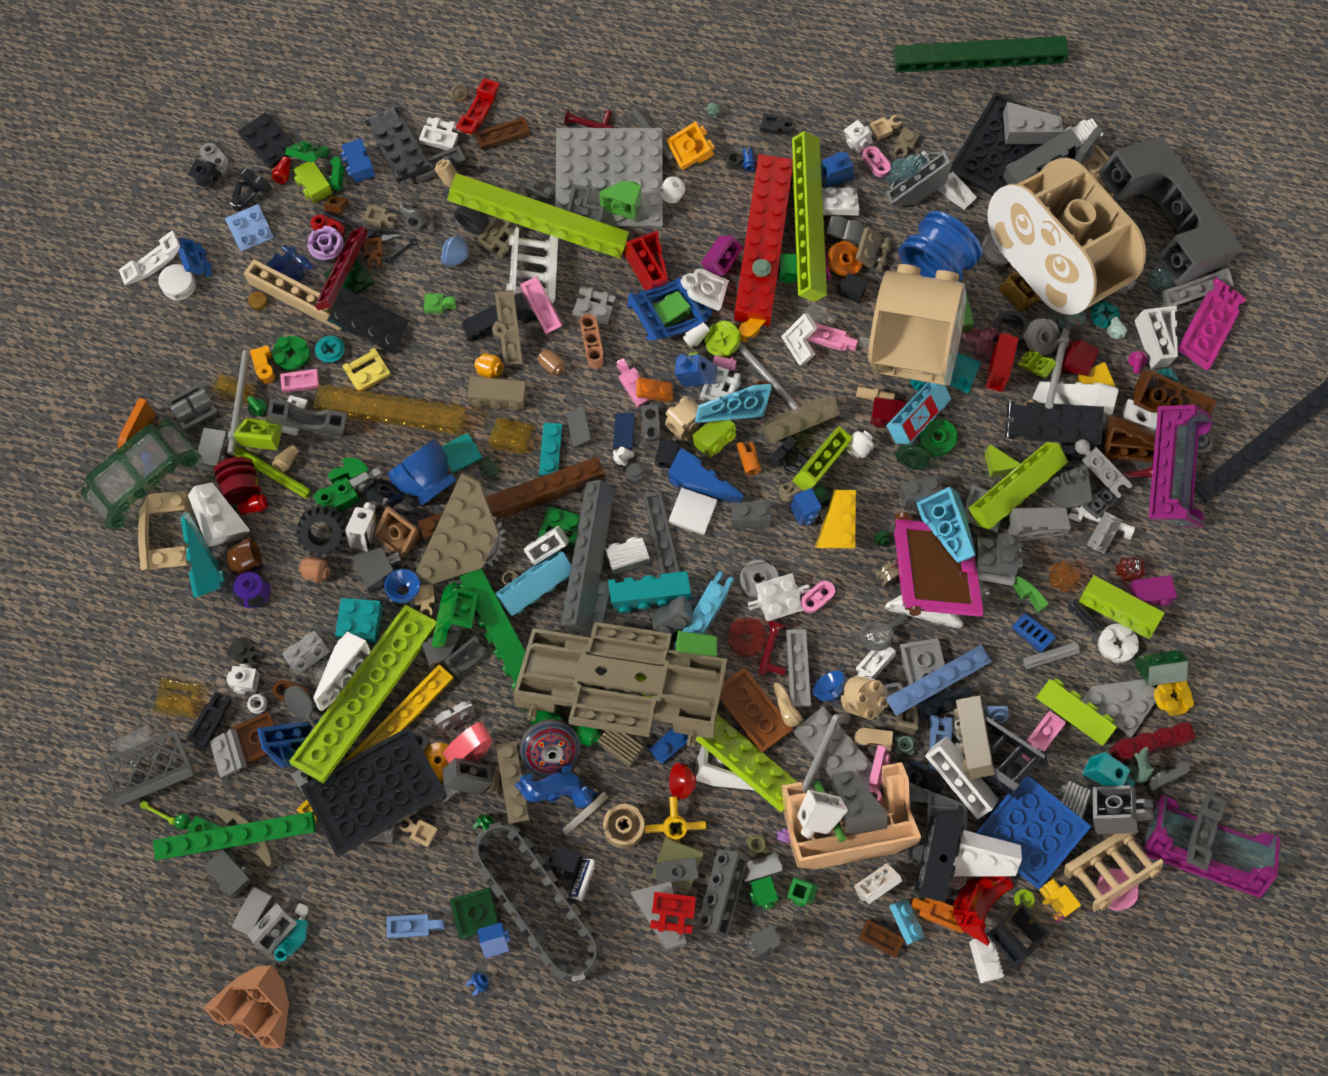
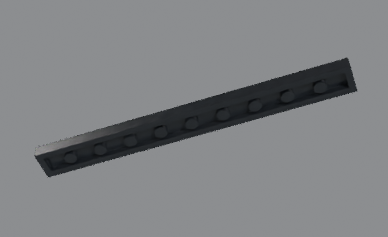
[1194,380,1328,503]

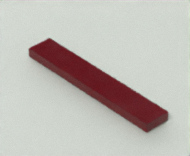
[315,227,368,311]

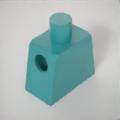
[1082,752,1135,786]

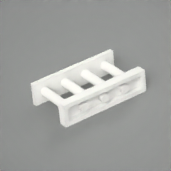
[506,228,558,305]

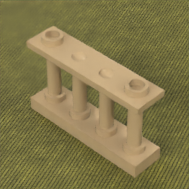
[1064,833,1163,912]

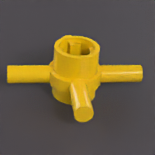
[644,796,706,842]

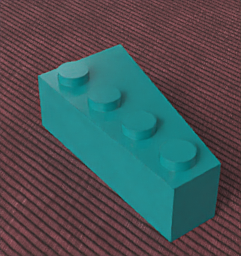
[608,571,693,614]

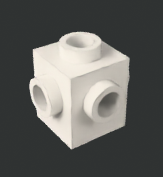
[844,120,873,153]
[227,664,260,694]

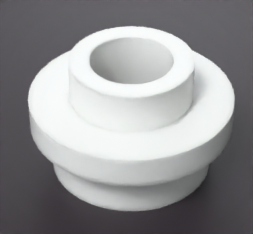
[247,694,268,714]

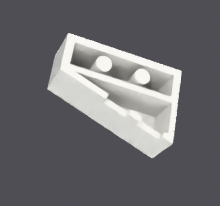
[1134,306,1178,369]
[188,482,250,547]
[953,830,1022,876]

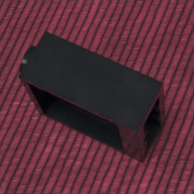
[986,902,1050,967]

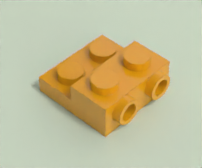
[666,121,715,170]

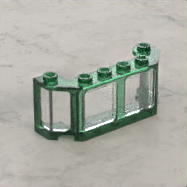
[80,419,202,531]

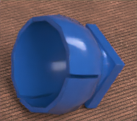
[387,439,456,505]

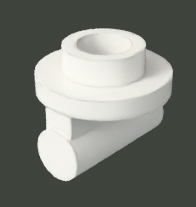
[613,447,634,466]

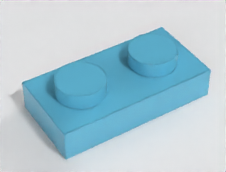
[889,899,925,945]

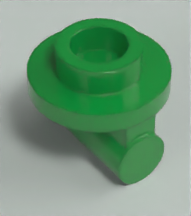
[247,395,267,417]

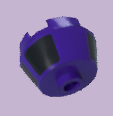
[232,572,271,608]

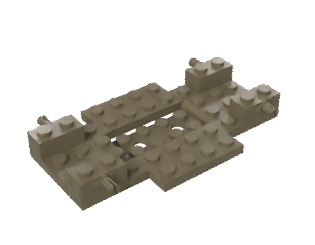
[514,622,727,747]

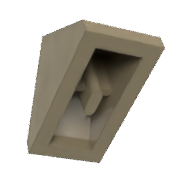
[894,705,918,735]

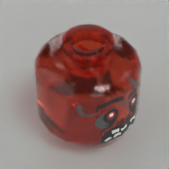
[1116,556,1145,582]

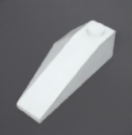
[1033,382,1118,430]
[313,632,370,711]
[695,746,754,790]

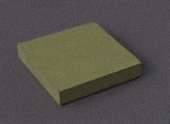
[651,837,704,891]

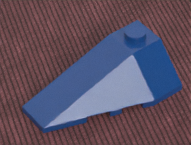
[668,448,744,502]

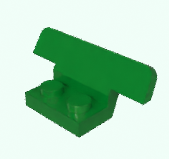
[432,582,478,648]

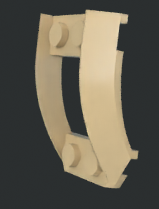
[138,491,192,571]

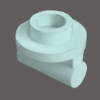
[1107,317,1127,339]

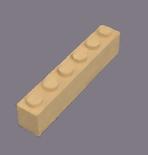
[243,259,342,331]

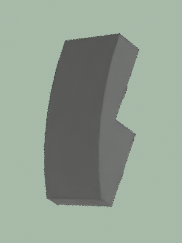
[1083,486,1119,519]

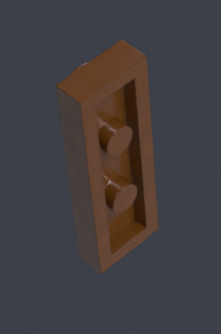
[475,117,531,150]

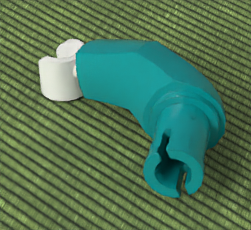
[274,903,309,961]

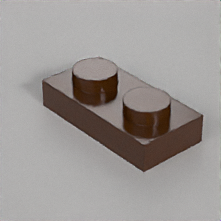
[858,919,904,958]

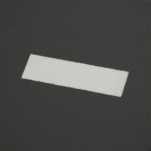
[562,792,608,835]

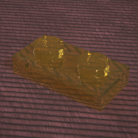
[211,374,254,404]

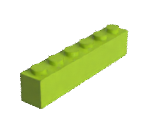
[969,442,1068,529]

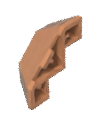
[203,965,289,1048]

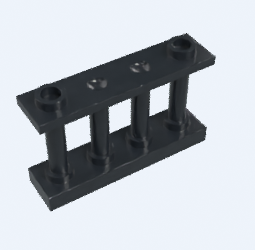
[955,715,1049,801]

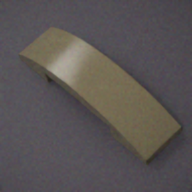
[214,807,275,869]

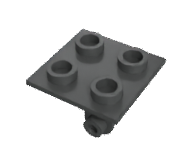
[1048,465,1093,509]

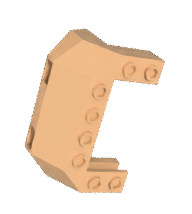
[782,762,921,869]

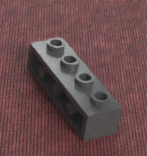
[696,849,749,939]

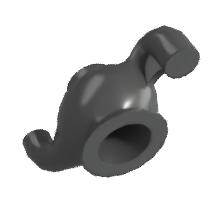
[399,202,436,232]

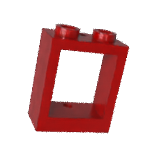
[984,333,1019,392]

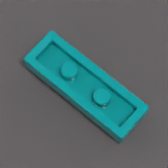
[539,423,562,477]

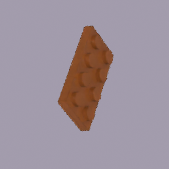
[720,667,793,753]

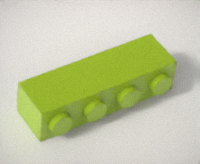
[792,426,853,491]
[1079,575,1164,640]
[1036,678,1117,746]

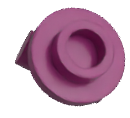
[1128,351,1147,374]

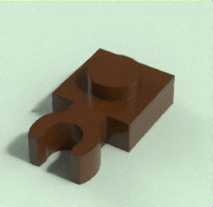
[363,237,383,269]

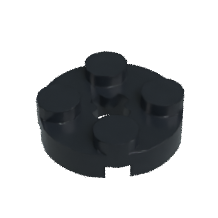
[365,479,405,508]

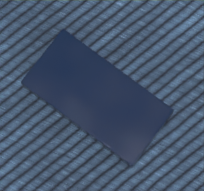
[613,412,635,450]

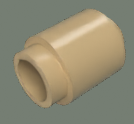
[435,159,458,187]

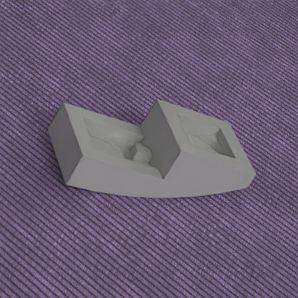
[232,887,273,935]

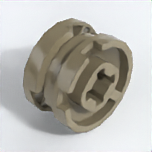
[875,559,900,587]

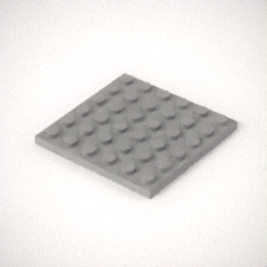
[555,128,663,228]

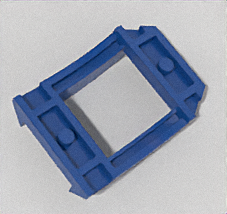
[628,277,713,340]

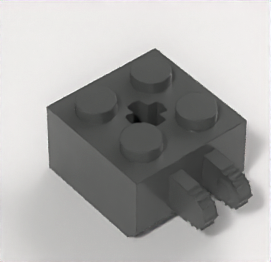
[1093,785,1154,834]

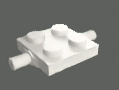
[748,573,810,622]

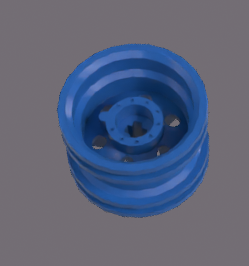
[898,211,982,282]

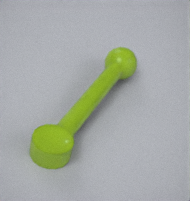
[140,801,175,825]

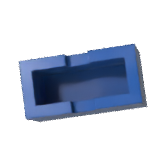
[340,138,375,183]
[790,488,822,527]

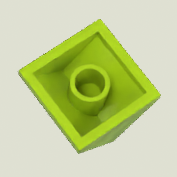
[234,418,283,451]

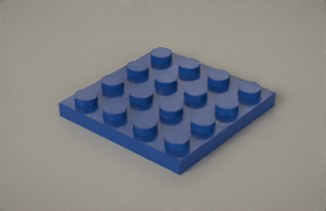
[976,775,1091,890]

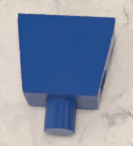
[821,152,855,188]
[675,354,717,387]

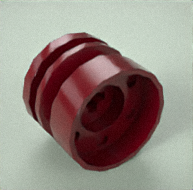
[213,457,261,504]

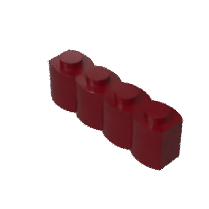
[1110,722,1196,763]

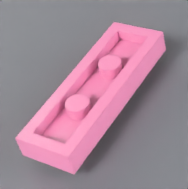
[520,276,563,334]

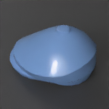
[441,236,469,267]

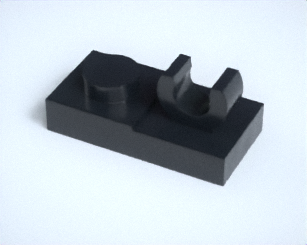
[905,759,946,795]

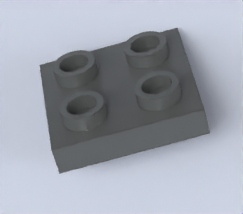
[167,383,219,433]

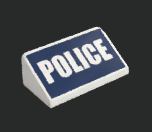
[568,858,596,902]

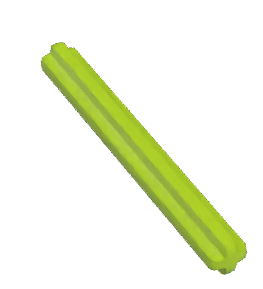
[233,445,311,498]

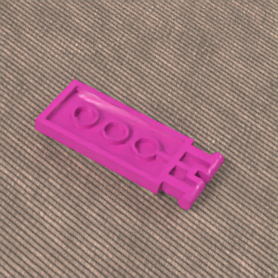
[1177,277,1246,370]

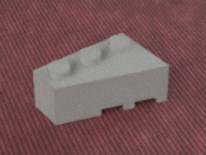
[1003,102,1063,144]

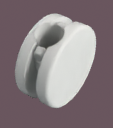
[159,264,196,300]

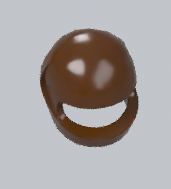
[226,538,262,574]

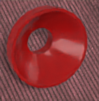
[669,763,697,800]

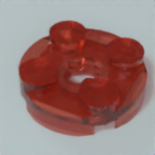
[727,618,767,657]

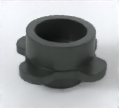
[725,151,743,169]

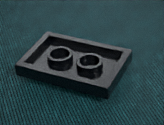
[237,112,294,169]

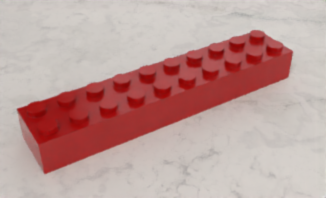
[734,154,793,326]

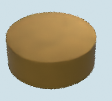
[248,291,267,311]

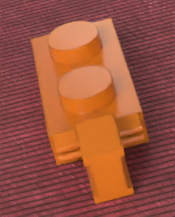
[911,898,964,933]

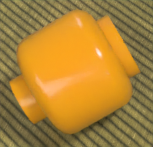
[475,353,504,379]

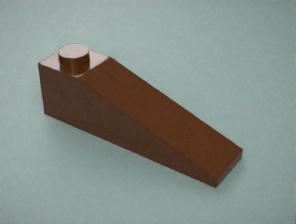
[1133,370,1217,415]

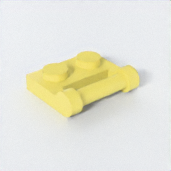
[342,348,391,393]

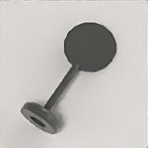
[284,686,316,728]

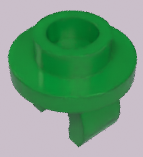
[473,814,495,832]

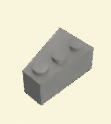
[1006,506,1071,542]
[630,882,686,951]

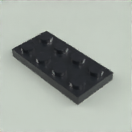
[327,287,409,353]

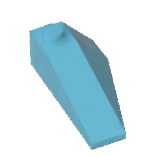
[695,384,772,423]
[916,487,976,563]

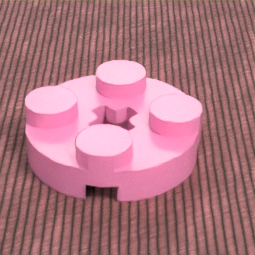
[1096,868,1138,911]

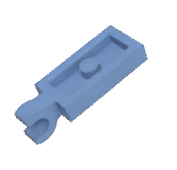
[387,914,445,939]

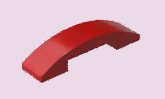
[456,78,500,135]

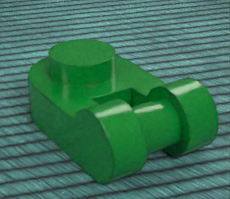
[329,156,345,190]

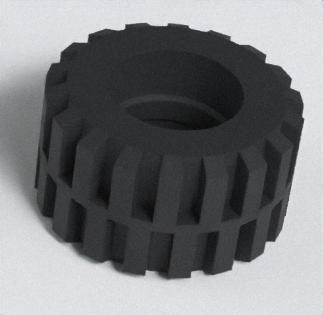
[296,504,347,557]

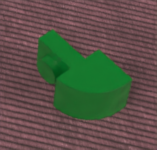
[327,458,369,485]

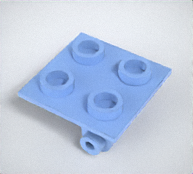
[225,204,274,251]

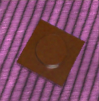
[324,196,348,213]

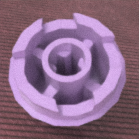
[308,226,344,263]

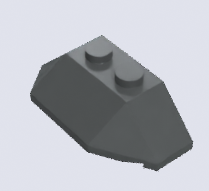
[886,150,952,206]

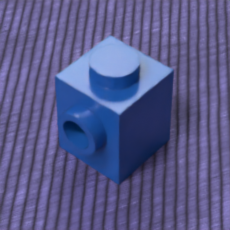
[478,922,511,959]

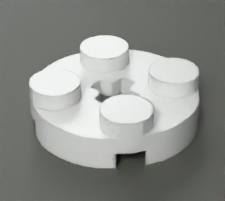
[1098,624,1139,663]

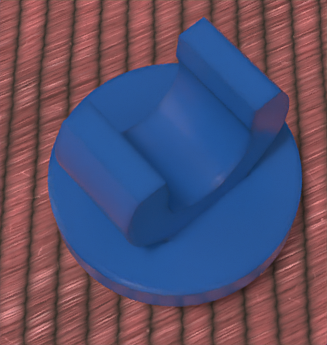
[466,972,489,996]

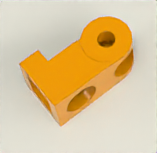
[739,318,766,342]
[250,345,275,384]

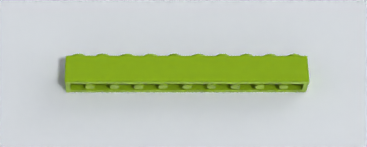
[792,131,827,302]
[447,173,629,259]

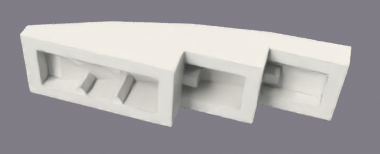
[910,151,977,209]

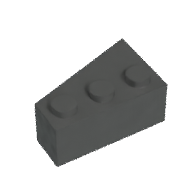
[832,770,887,836]

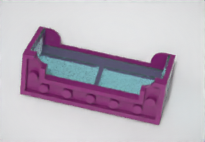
[1148,405,1212,528]
[1142,795,1280,898]

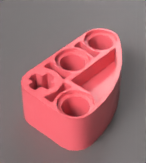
[443,722,493,763]

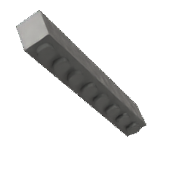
[561,480,615,633]

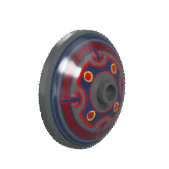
[520,719,580,776]

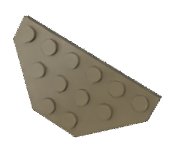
[415,472,499,584]

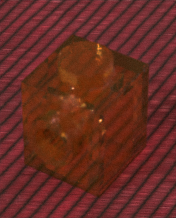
[1047,560,1081,593]

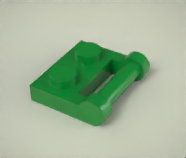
[285,141,330,163]
[538,506,580,548]

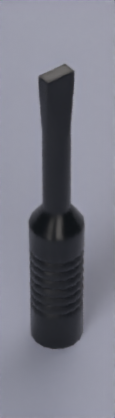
[323,211,361,229]

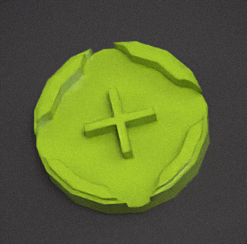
[704,321,741,357]

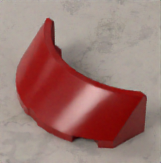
[953,876,1014,946]

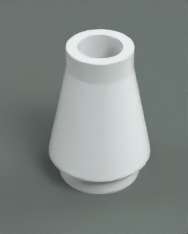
[682,322,710,348]

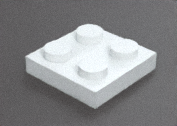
[822,187,859,215]

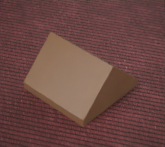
[373,506,421,558]

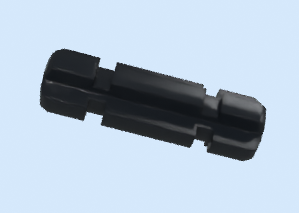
[1068,599,1101,633]

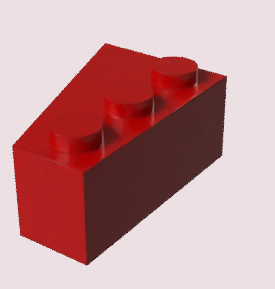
[624,230,668,290]

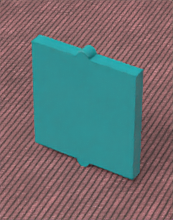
[442,433,482,474]

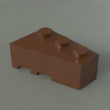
[1101,414,1156,462]

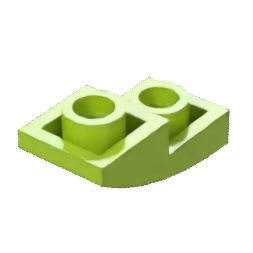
[1018,350,1057,378]

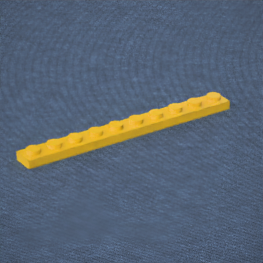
[297,665,454,821]

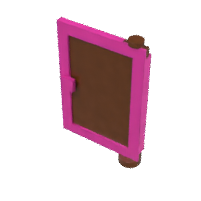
[894,512,983,617]

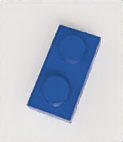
[649,728,688,765]

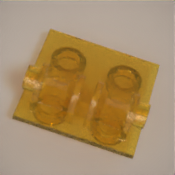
[487,417,534,454]

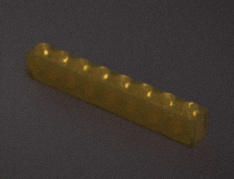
[313,385,467,435]

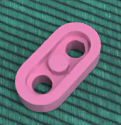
[862,146,891,178]
[801,581,835,613]

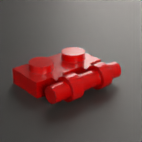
[650,892,696,935]

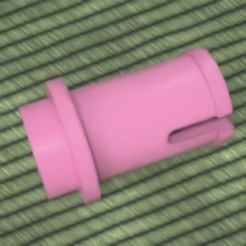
[713,355,737,372]

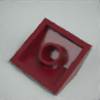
[1053,339,1099,376]

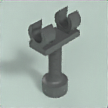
[526,178,554,204]

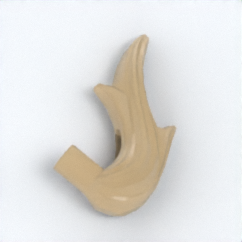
[773,683,803,727]

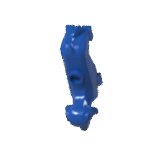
[515,764,599,809]

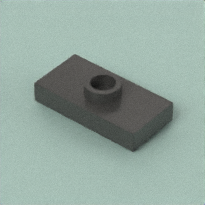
[655,857,699,884]

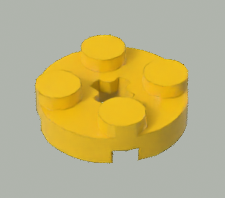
[1154,681,1194,716]

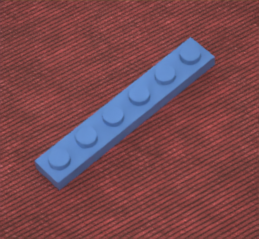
[886,645,992,716]

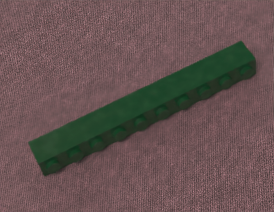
[892,36,1069,73]

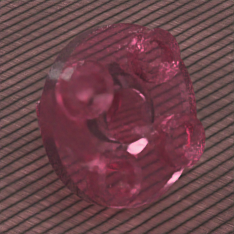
[962,327,1000,357]

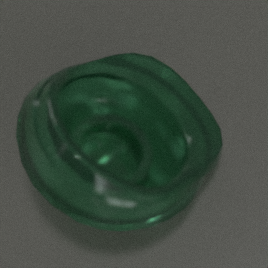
[895,444,931,470]

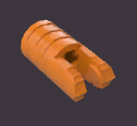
[737,441,762,476]

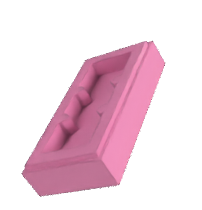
[280,369,320,393]

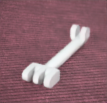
[1068,504,1135,539]

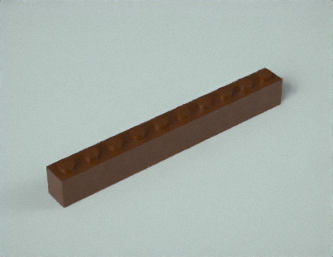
[418,456,605,545]

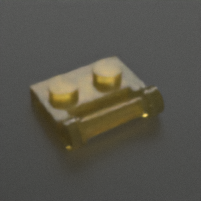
[153,677,202,719]

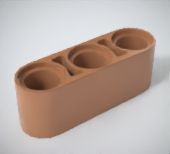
[580,314,604,369]

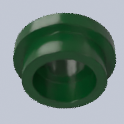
[875,530,893,547]

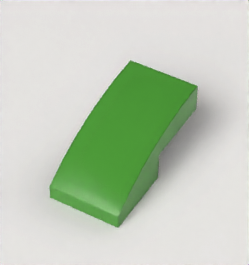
[1013,576,1048,613]

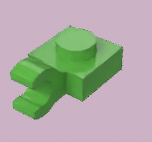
[424,294,457,313]

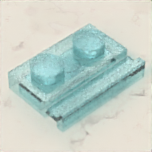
[885,153,925,183]

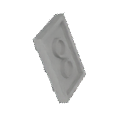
[899,638,951,695]

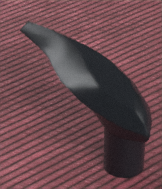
[367,229,401,241]

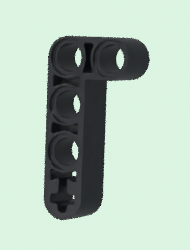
[462,293,538,342]

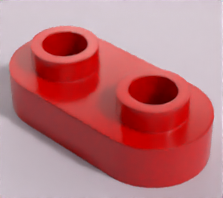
[310,214,345,237]

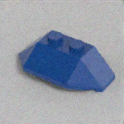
[257,720,319,768]

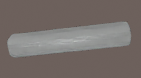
[1023,642,1080,669]

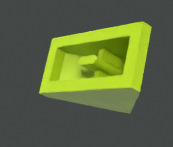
[985,444,1020,478]

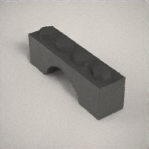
[266,398,347,437]

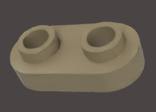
[778,481,815,502]

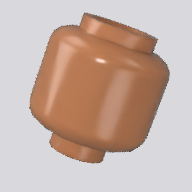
[299,555,330,583]

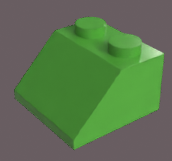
[600,181,641,220]

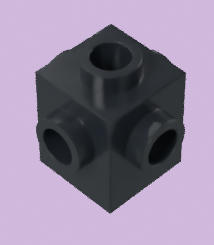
[188,159,221,188]

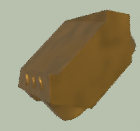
[999,272,1041,311]

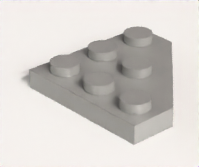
[1081,679,1157,738]

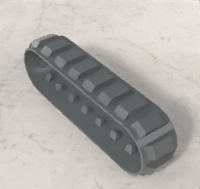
[472,822,602,983]

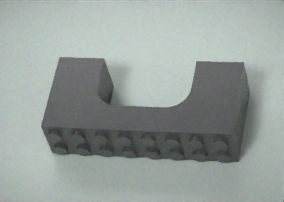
[1098,136,1243,285]

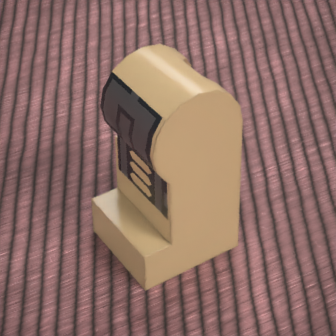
[854,728,893,754]

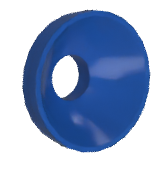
[384,569,420,603]
[813,671,847,702]

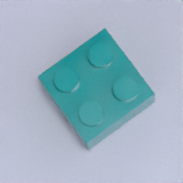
[335,598,383,645]

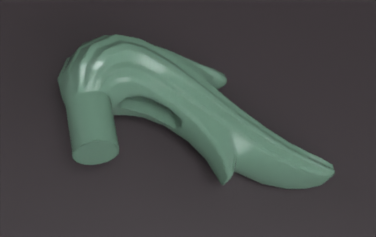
[1127,747,1155,783]

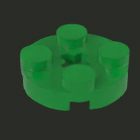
[272,336,310,372]
[918,419,957,457]

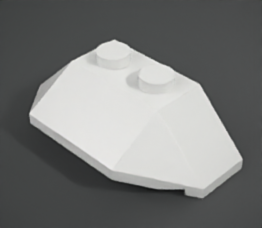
[884,595,963,629]

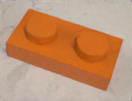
[636,377,673,402]

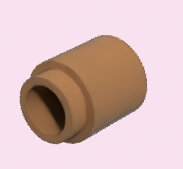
[537,349,565,376]

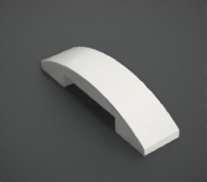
[119,230,181,285]

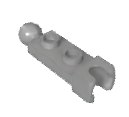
[1075,439,1132,498]

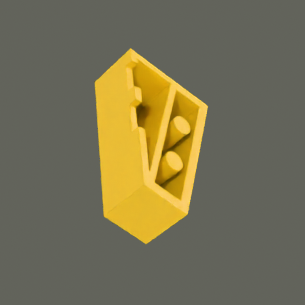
[815,490,856,548]

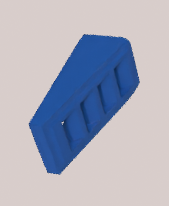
[1011,613,1056,653]

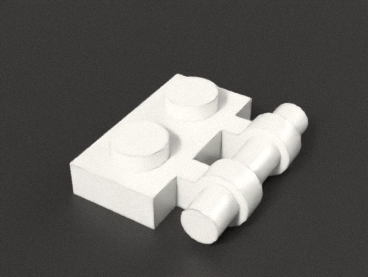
[419,117,461,150]
[700,366,741,402]

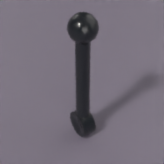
[448,158,484,173]
[385,238,417,263]

